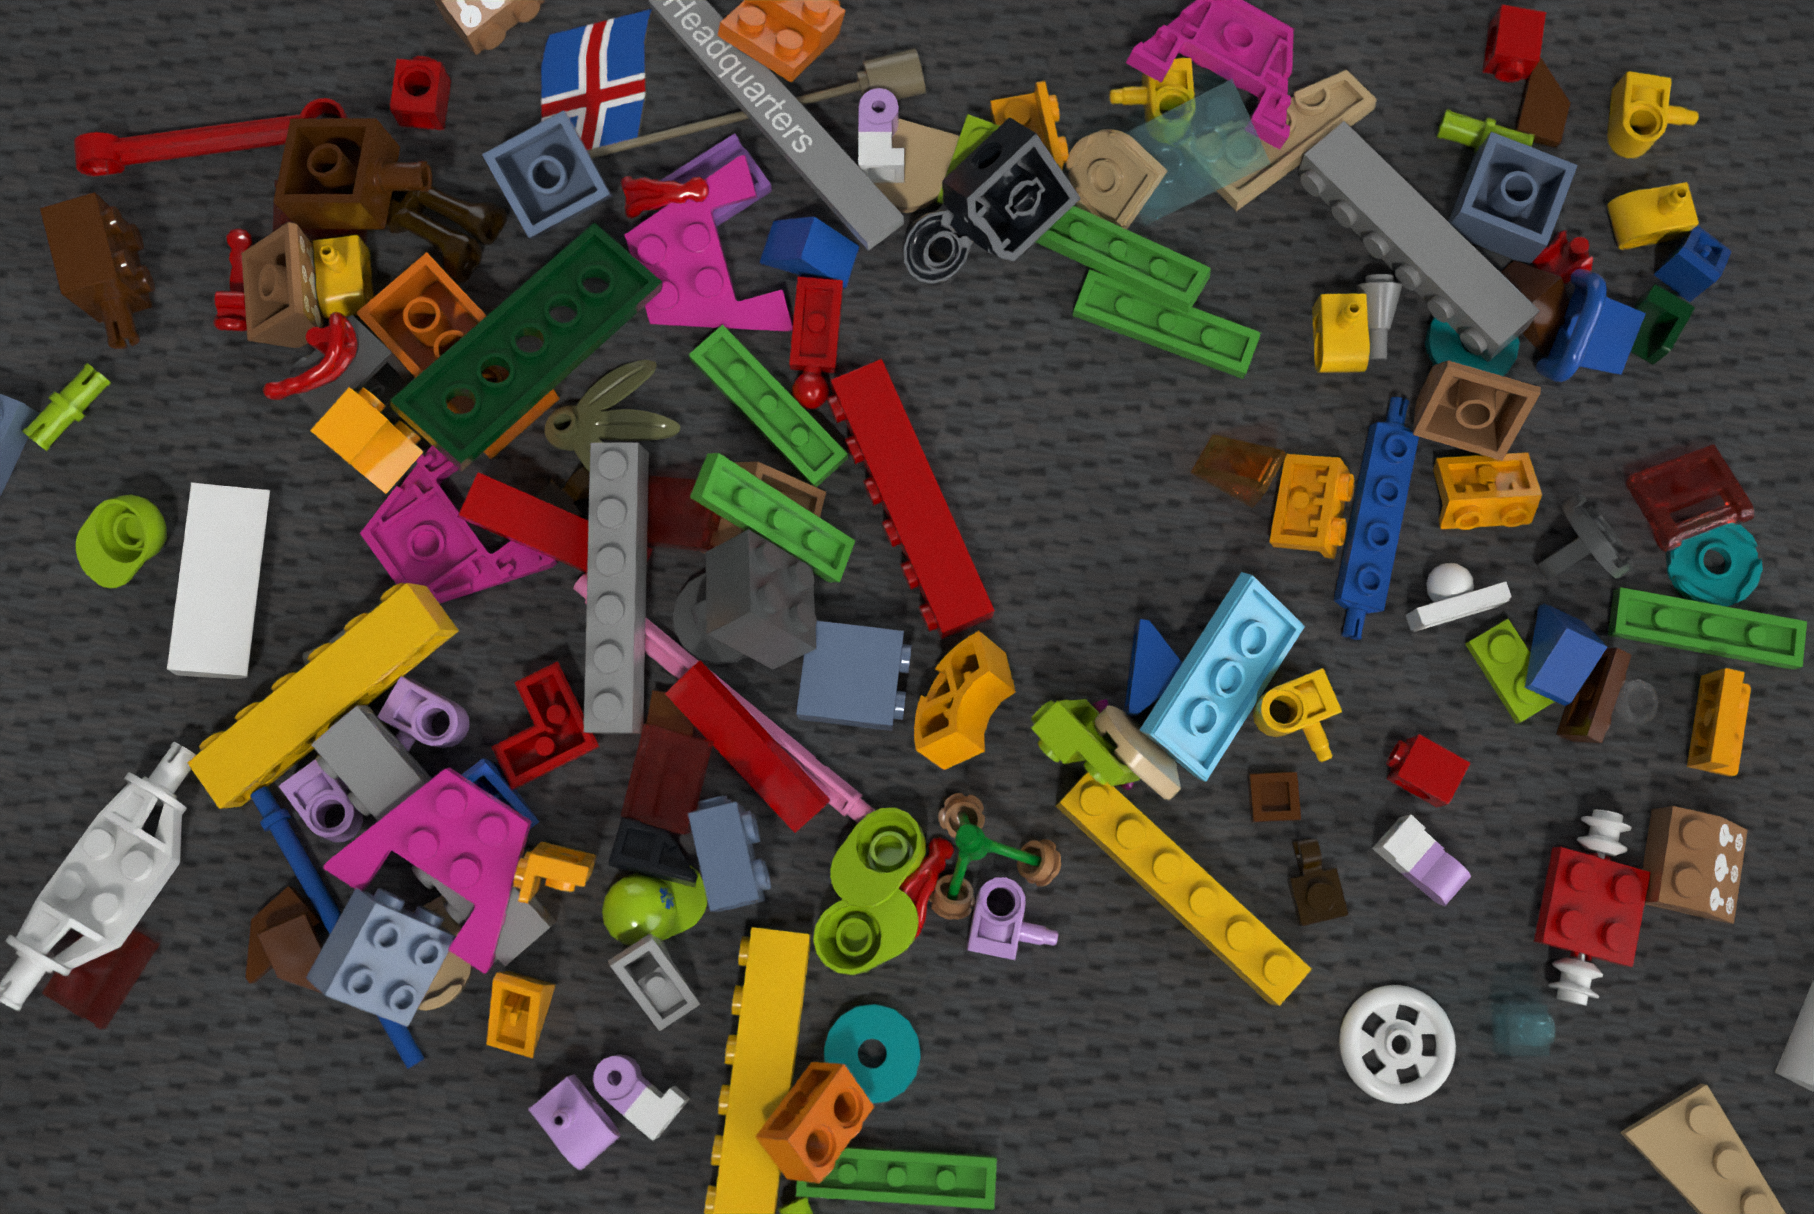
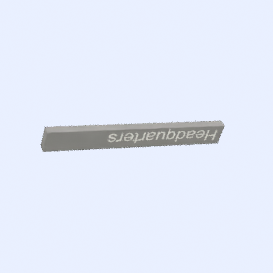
[649,0,904,251]

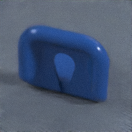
[1536,269,1646,382]

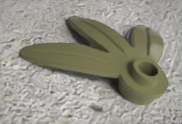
[545,359,680,473]

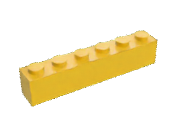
[187,583,459,809]
[1056,771,1312,1006]
[704,927,812,1214]

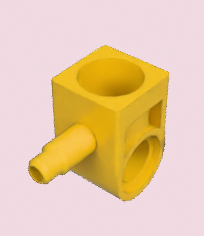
[1110,58,1196,143]
[1607,71,1699,158]
[1607,182,1699,250]
[313,235,374,319]
[1312,294,1370,373]
[1253,668,1342,762]

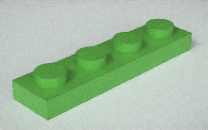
[1035,206,1211,313]
[1072,269,1261,379]
[689,324,848,488]
[690,453,855,582]
[1608,587,1807,670]
[796,1146,997,1209]

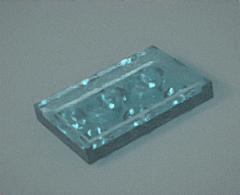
[1126,79,1271,226]

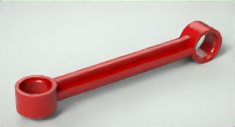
[74,98,348,177]

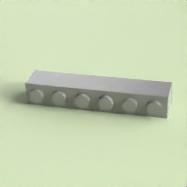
[1298,121,1540,363]
[584,443,649,734]
[311,705,557,966]

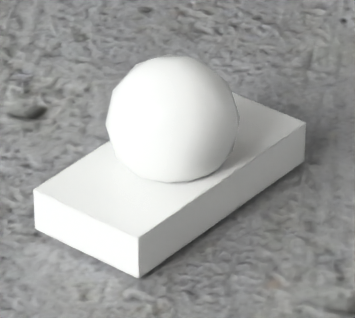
[1406,563,1512,632]

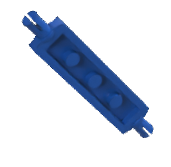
[1333,397,1419,640]

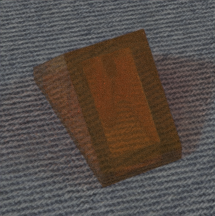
[1191,434,1287,508]

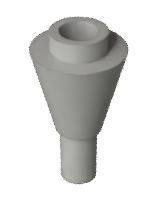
[1356,274,1403,360]

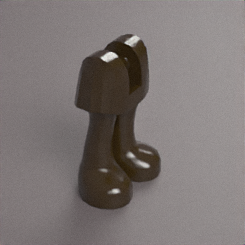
[385,182,507,282]

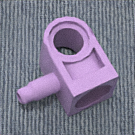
[377,676,470,752]
[279,759,363,843]
[966,877,1058,960]
[528,1074,620,1170]

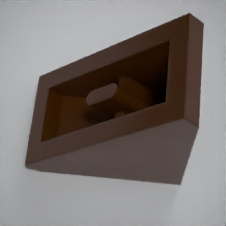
[1500,260,1569,355]

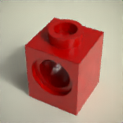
[1482,4,1546,82]
[390,56,451,130]
[1386,734,1470,808]

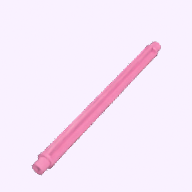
[573,573,875,823]

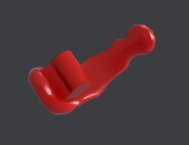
[621,176,709,219]
[213,228,253,331]
[263,312,358,400]
[898,837,954,940]

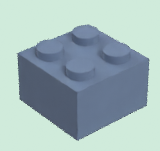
[482,110,613,239]
[1448,132,1578,265]

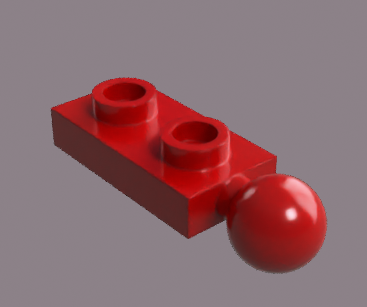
[789,277,843,409]

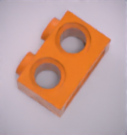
[755,1062,875,1183]

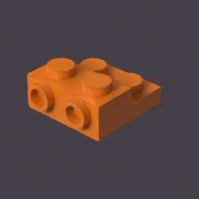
[717,0,846,83]

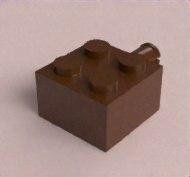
[273,118,432,229]
[40,192,155,349]

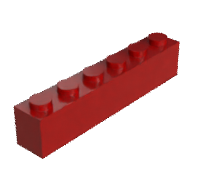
[827,359,995,640]

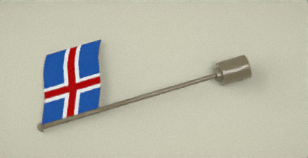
[541,9,926,158]

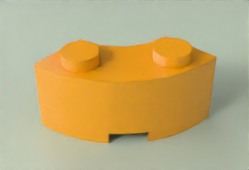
[310,387,424,494]
[914,631,1016,770]

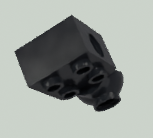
[902,117,1081,284]

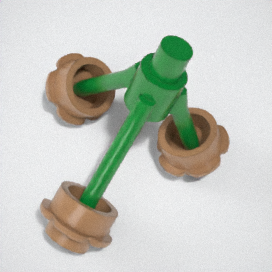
[929,793,1061,920]

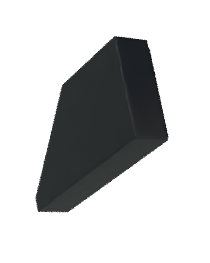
[609,817,697,887]

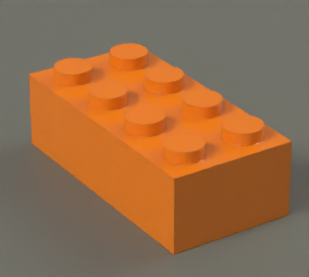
[356,252,559,460]

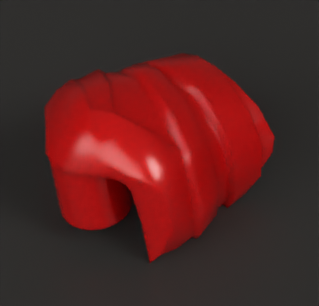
[1532,230,1593,285]

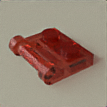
[1625,444,1754,552]

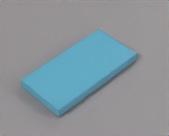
[1140,572,1305,782]

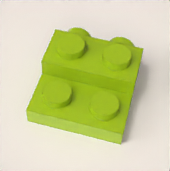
[1031,699,1140,786]

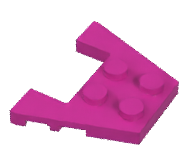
[1126,0,1294,150]
[625,155,793,332]
[360,445,558,604]
[323,767,532,974]

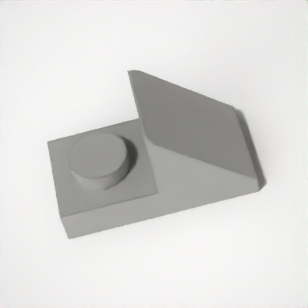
[608,933,701,1031]

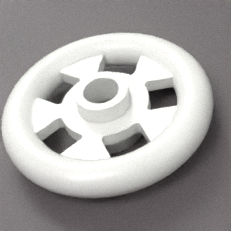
[1339,985,1456,1104]

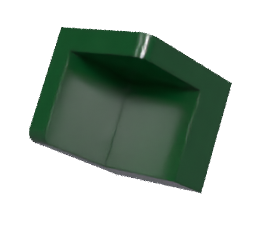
[1631,284,1695,365]

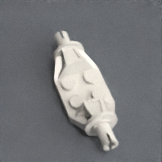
[0,742,196,1011]

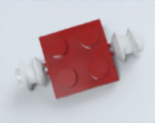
[1534,809,1651,1006]

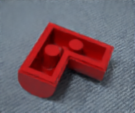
[491,661,600,790]

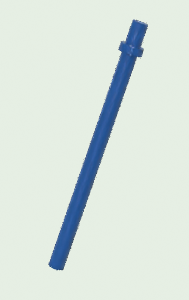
[250,786,425,1069]

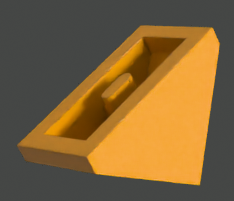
[486,971,556,1059]

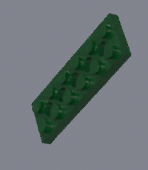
[390,223,662,471]

